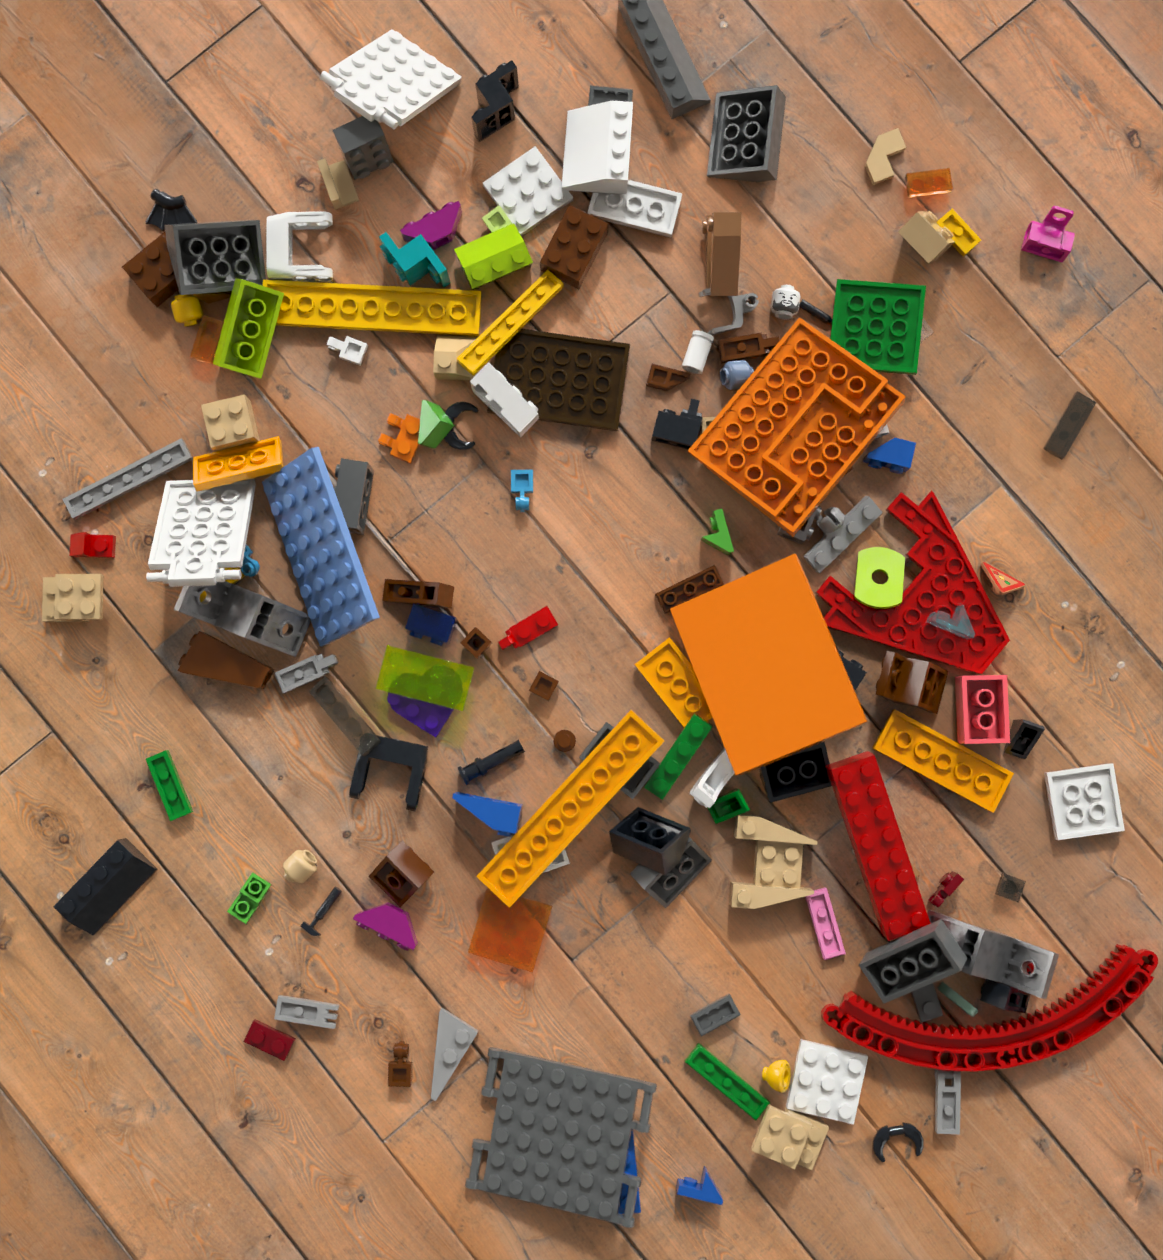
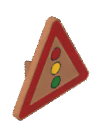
[981,562,1026,595]

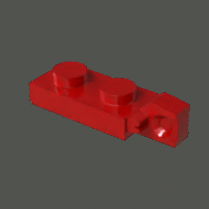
[498,606,558,650]

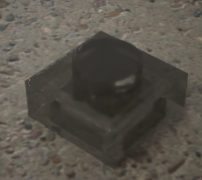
[995,873,1026,903]

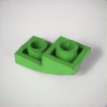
[227,872,271,925]

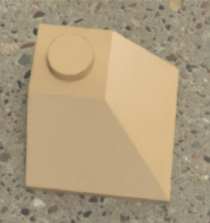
[433,335,480,380]

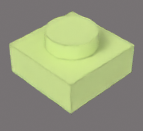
[482,205,512,233]

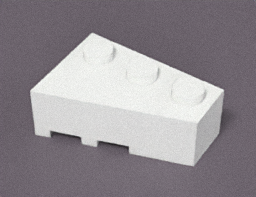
[470,362,539,437]

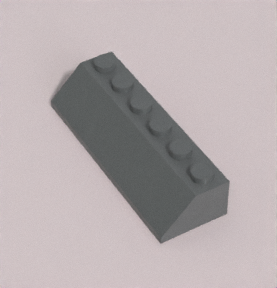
[618,0,711,119]

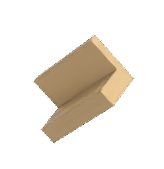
[317,159,359,209]

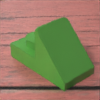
[701,509,734,555]

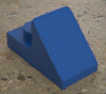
[676,1166,723,1205]

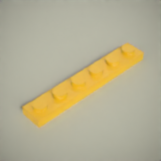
[457,270,564,376]

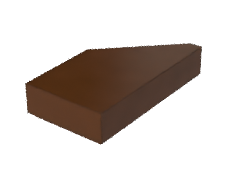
[646,363,691,391]

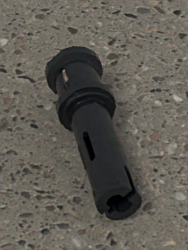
[458,739,525,785]

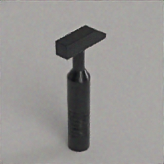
[799,299,832,324]
[300,886,342,936]

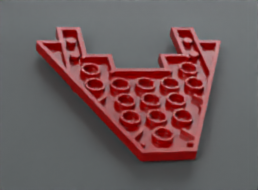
[815,491,1010,674]

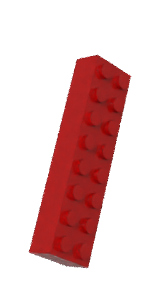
[825,751,931,941]

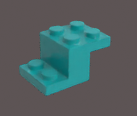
[379,232,451,288]

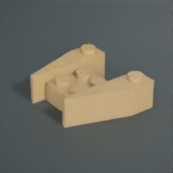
[729,814,817,909]

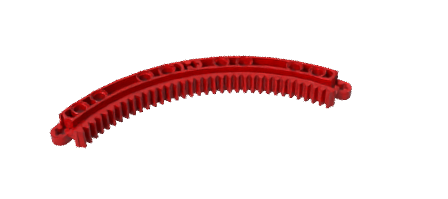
[821,944,1158,1071]

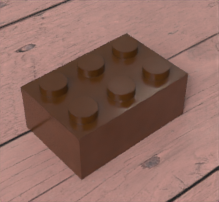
[540,205,609,289]
[122,232,179,308]

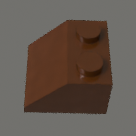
[369,841,434,908]

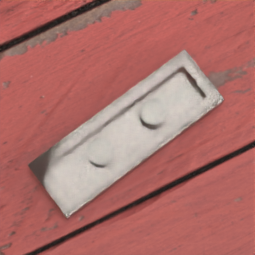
[1043,391,1097,460]

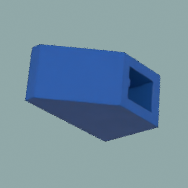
[863,438,916,474]

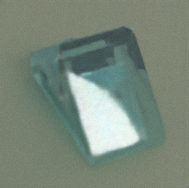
[926,605,975,640]

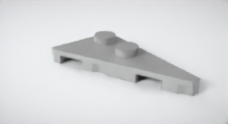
[431,1008,479,1101]

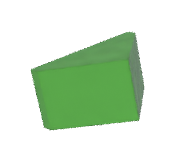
[418,400,454,448]

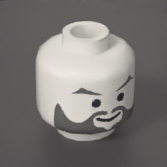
[771,285,800,319]

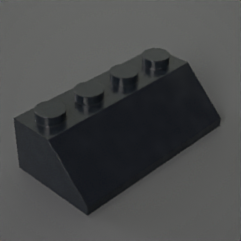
[53,838,157,935]

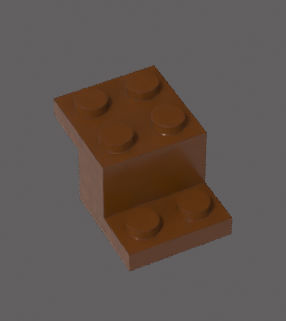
[875,651,948,714]

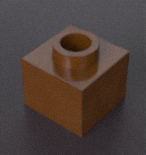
[460,627,492,659]

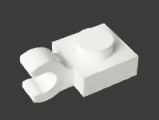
[327,336,368,366]

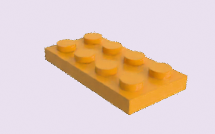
[193,436,283,492]
[634,637,712,728]

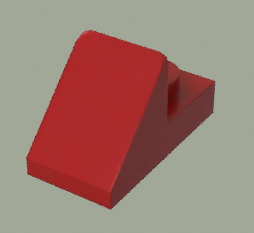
[69,532,116,558]

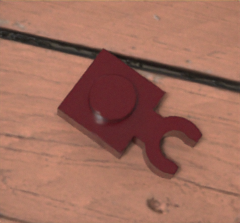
[928,871,965,908]

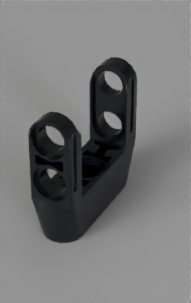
[349,733,428,812]

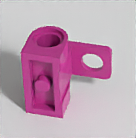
[1021,206,1075,263]

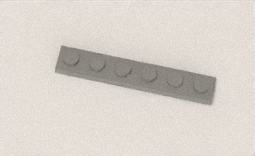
[63,438,193,520]

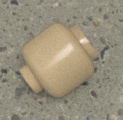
[283,850,317,883]

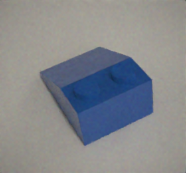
[452,792,523,837]

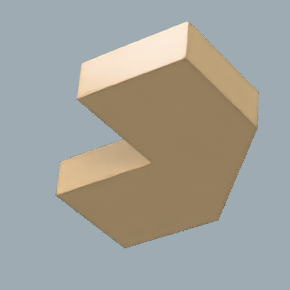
[865,128,906,185]

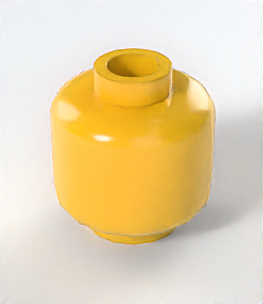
[171,294,203,327]

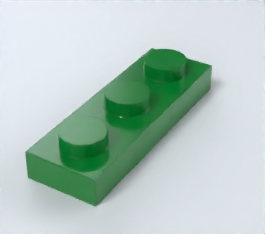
[145,750,193,821]

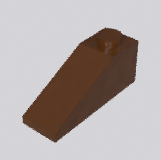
[382,579,454,609]

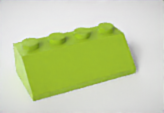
[213,278,284,379]

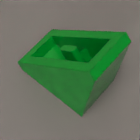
[707,788,750,824]

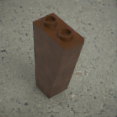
[177,631,275,689]

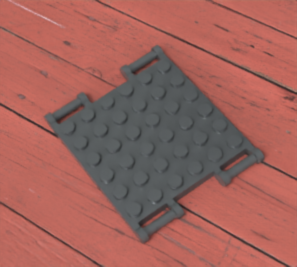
[465,1047,657,1228]

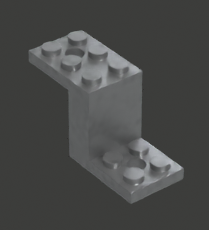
[174,581,311,657]
[927,910,1059,999]

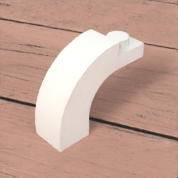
[689,748,735,808]

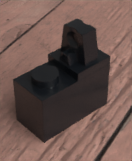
[651,398,703,450]

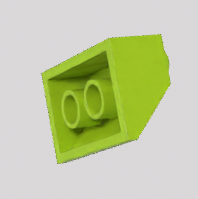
[454,223,533,290]

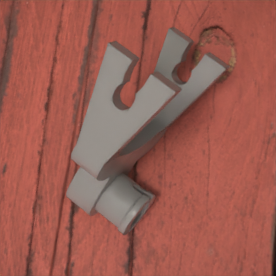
[699,288,759,335]

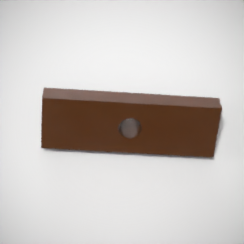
[655,565,724,614]

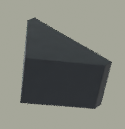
[1004,719,1045,760]

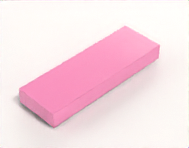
[805,887,846,960]

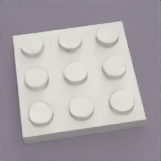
[483,146,573,237]
[1044,763,1125,840]
[786,1039,868,1124]

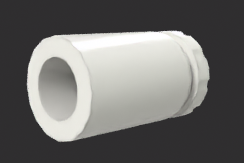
[682,330,714,374]

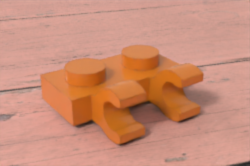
[378,413,420,464]

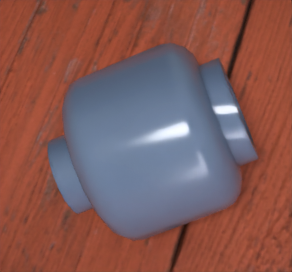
[720,360,754,390]

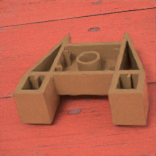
[702,212,742,296]

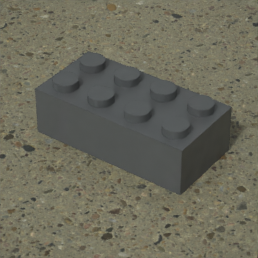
[859,919,967,1003]

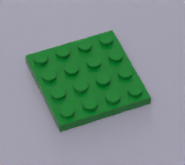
[830,279,926,375]

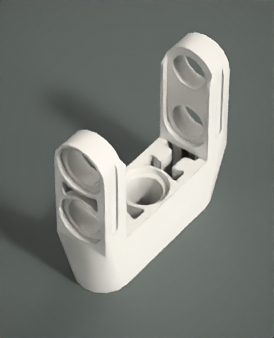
[266,211,333,282]

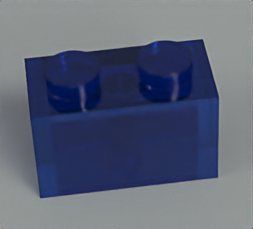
[405,604,458,647]

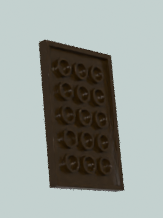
[487,329,630,431]

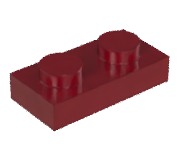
[243,1019,296,1061]

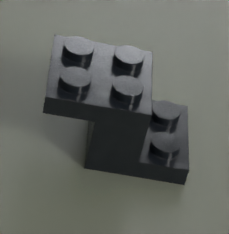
[471,60,519,142]

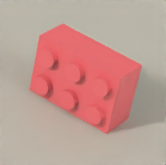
[955,675,1010,744]

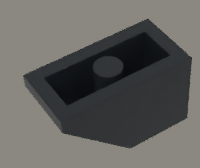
[980,979,1031,1013]

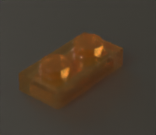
[905,168,953,198]
[190,315,224,365]

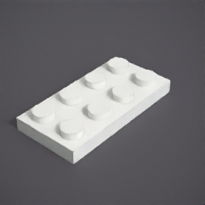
[588,180,683,237]

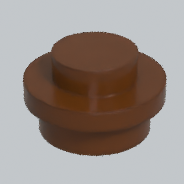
[554,730,576,752]

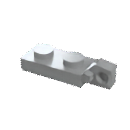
[274,654,339,694]

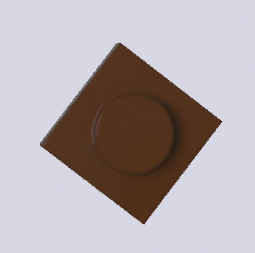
[529,671,559,701]

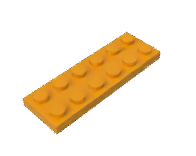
[872,709,1014,813]

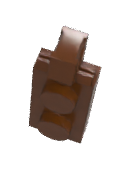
[718,333,780,363]

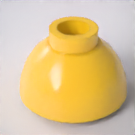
[762,1060,791,1093]

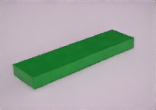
[684,1043,770,1120]

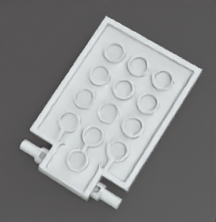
[320,30,462,130]
[146,479,256,587]

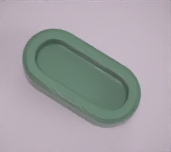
[937,982,978,1017]

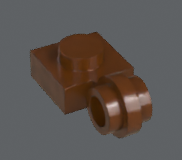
[388,1041,413,1087]

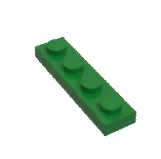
[644,713,713,800]

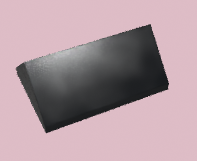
[759,741,832,803]

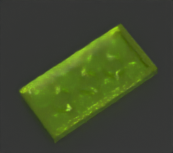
[376,645,475,711]

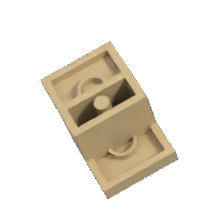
[42,574,104,622]
[751,1105,829,1170]

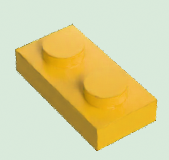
[936,208,981,257]

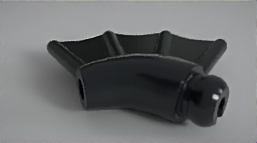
[145,189,198,231]

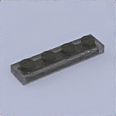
[309,676,382,757]

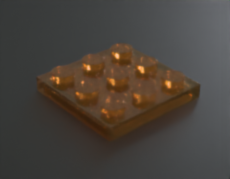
[468,887,552,973]

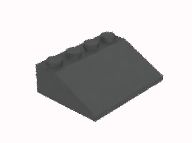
[707,85,786,182]
[165,220,266,295]

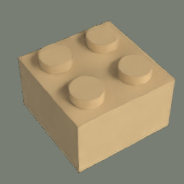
[898,211,955,263]
[201,395,260,451]

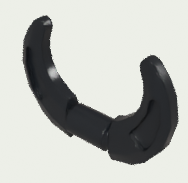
[444,402,478,450]
[873,1122,924,1162]

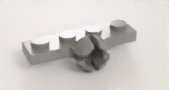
[803,496,883,573]

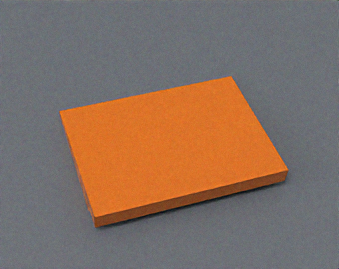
[688,317,906,537]
[670,554,867,775]

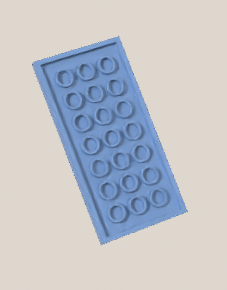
[262,447,380,647]

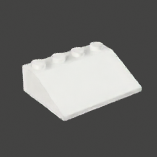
[562,101,633,194]

